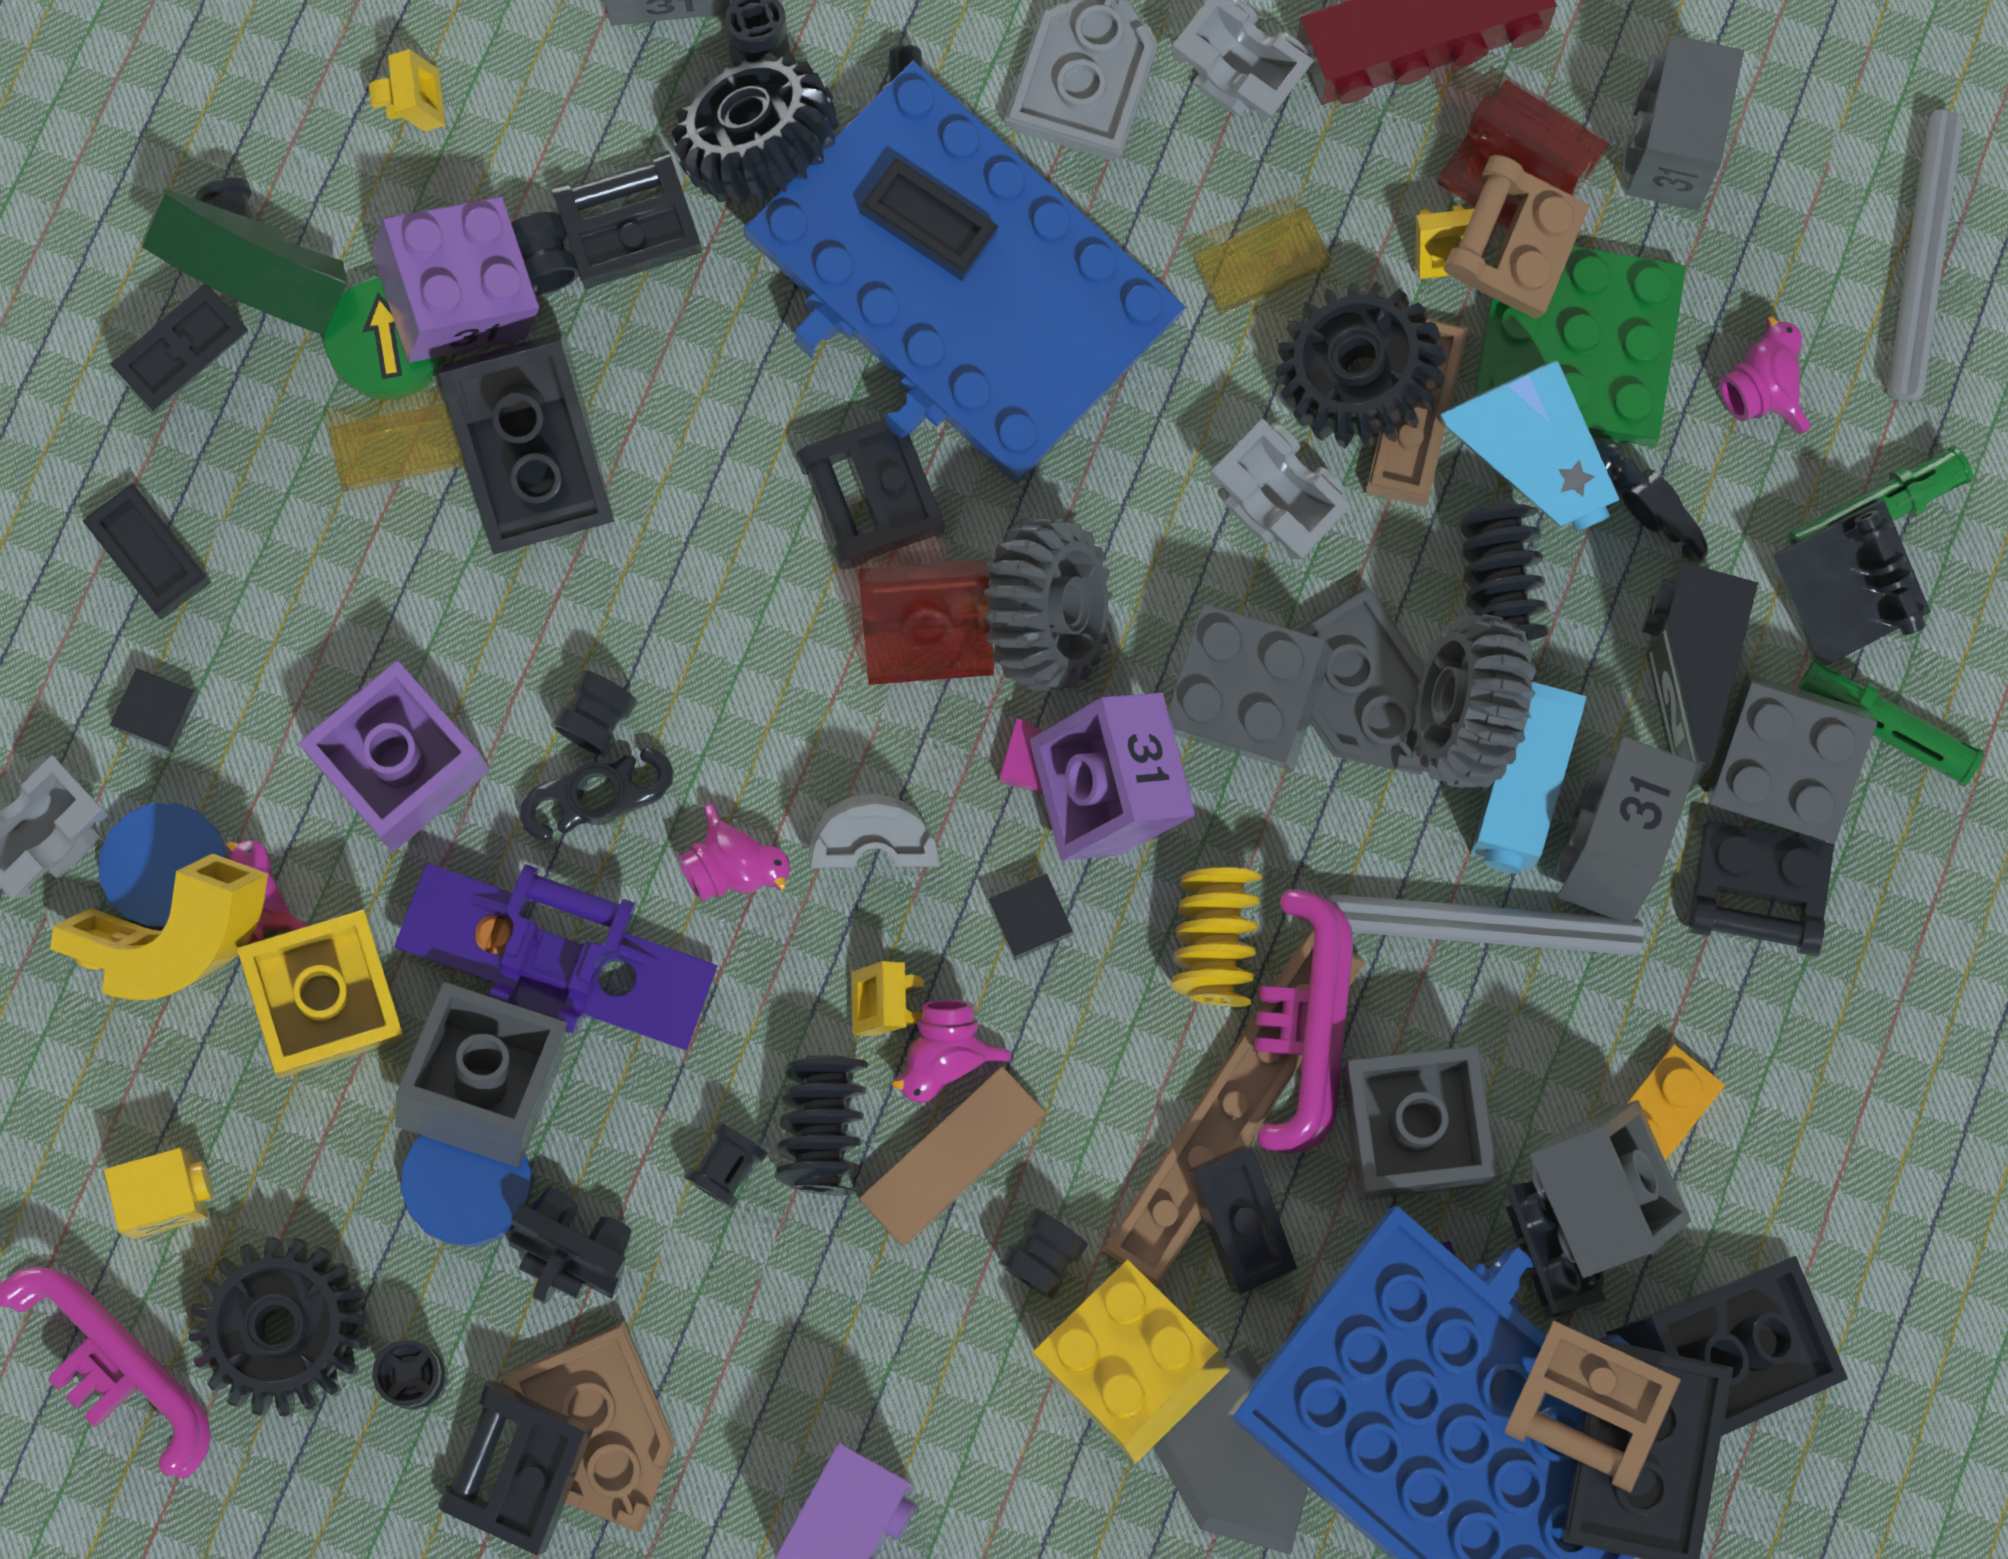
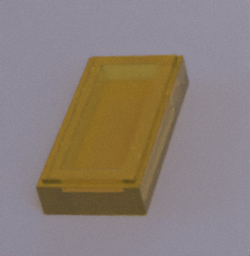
[1193,207,1332,315]
[329,401,466,492]

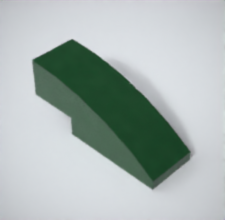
[141,188,347,335]

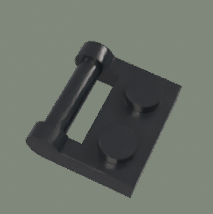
[551,150,702,289]
[795,419,945,570]
[1688,821,1835,957]
[438,1381,594,1556]

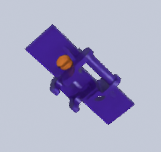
[394,863,718,1051]

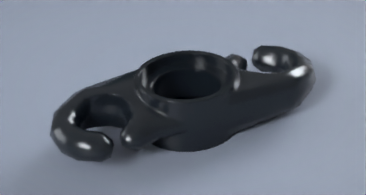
[1596,439,1708,563]
[520,747,674,841]

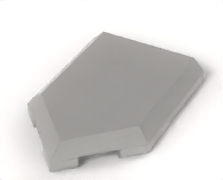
[1005,0,1158,160]

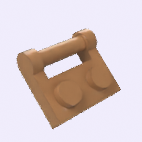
[1443,155,1590,319]
[1504,1321,1681,1493]

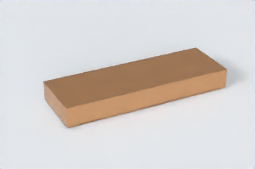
[1365,319,1469,508]
[859,1067,1046,1249]

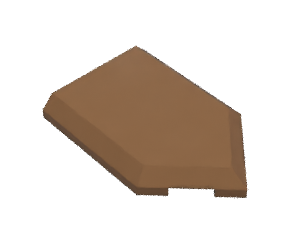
[502,1322,676,1533]

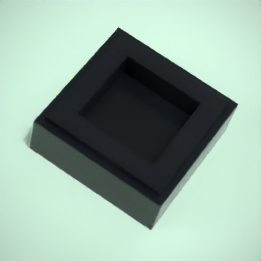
[110,668,198,753]
[988,874,1073,960]

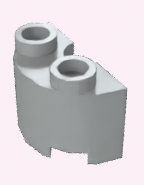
[1172,0,1314,122]
[1210,418,1353,559]
[0,754,108,899]
[808,793,940,868]

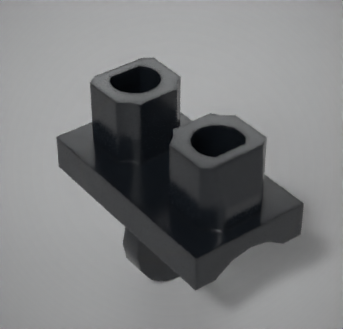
[509,1187,632,1304]

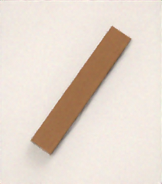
[1102,927,1366,1288]

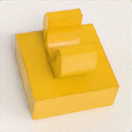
[368,49,446,132]
[1415,205,1474,279]
[851,961,924,1037]

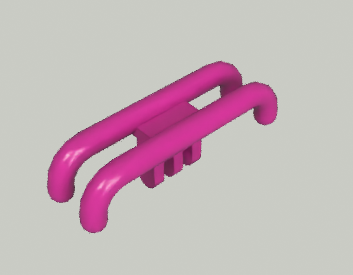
[1253,889,1353,1153]
[0,1266,211,1479]

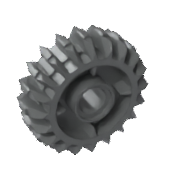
[983,519,1113,691]
[1412,614,1536,788]

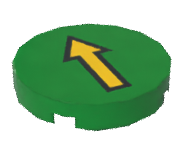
[324,277,448,399]

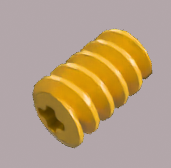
[1171,866,1262,1007]

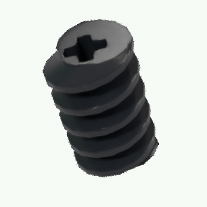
[1460,503,1549,641]
[774,1055,868,1196]

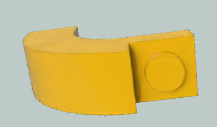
[50,853,268,1000]

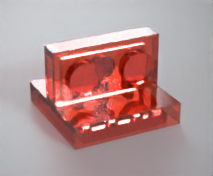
[1437,80,1609,228]
[859,559,994,685]

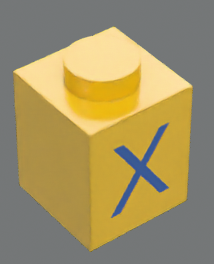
[103,1148,214,1239]

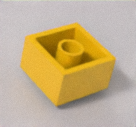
[237,909,403,1079]
[1032,1259,1230,1464]

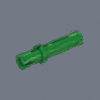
[1788,446,1974,545]
[1797,659,1985,787]

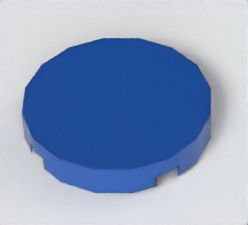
[99,802,229,930]
[401,1135,533,1247]

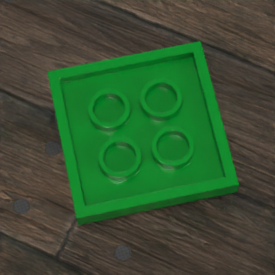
[1474,234,1686,447]

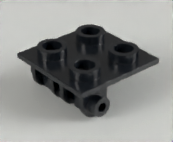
[1771,499,1931,666]
[1506,1181,1606,1318]

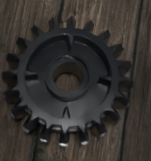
[671,52,839,205]
[1276,281,1446,449]
[189,1237,370,1417]

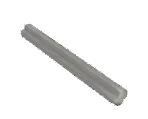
[1887,109,1964,402]
[1327,894,1644,955]

